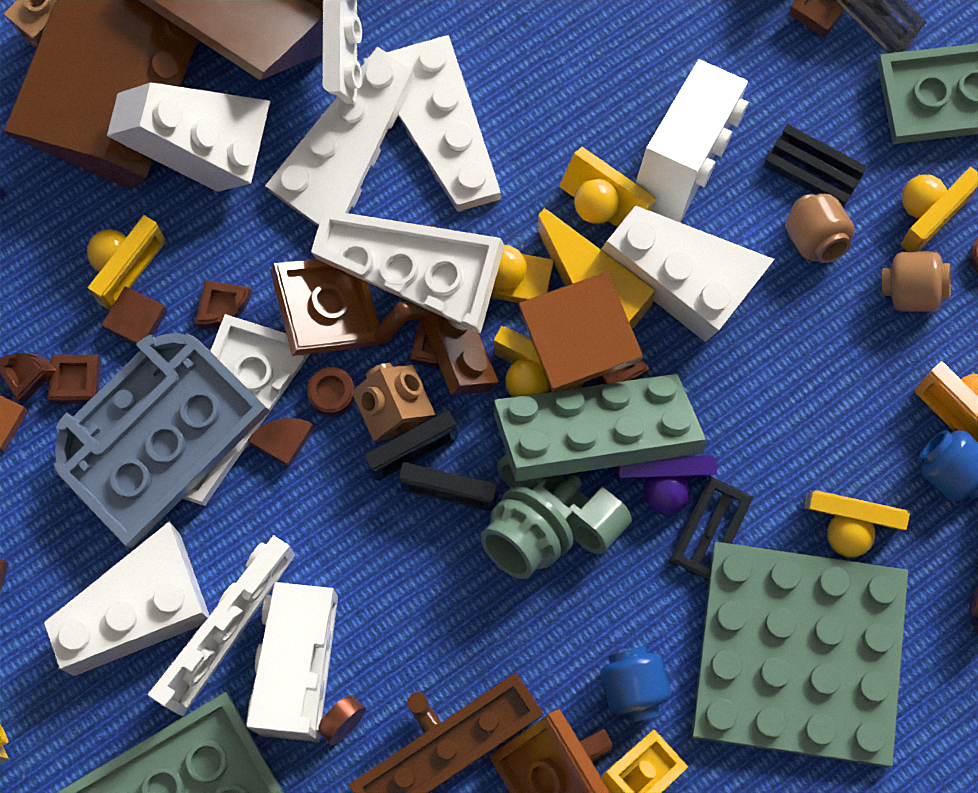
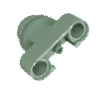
[481,453,632,579]

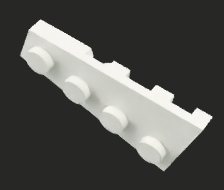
[363,35,501,212]
[265,47,415,227]
[311,209,505,334]
[182,314,310,506]
[148,535,295,717]

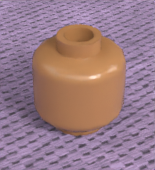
[785,194,855,263]
[882,251,951,312]

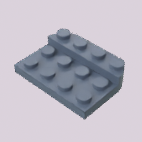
[54,333,270,549]

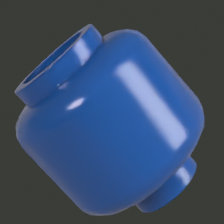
[920,430,978,501]
[600,645,672,723]

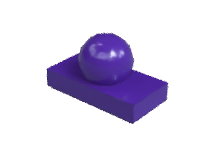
[616,455,717,515]

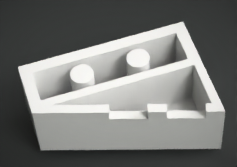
[636,59,749,223]
[107,82,270,192]
[601,206,774,342]
[44,522,210,676]
[246,582,338,742]

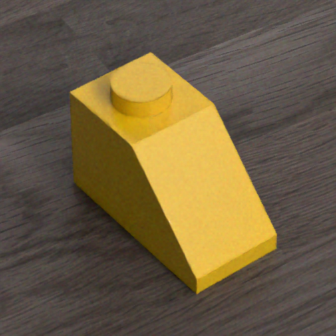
[601,730,688,793]

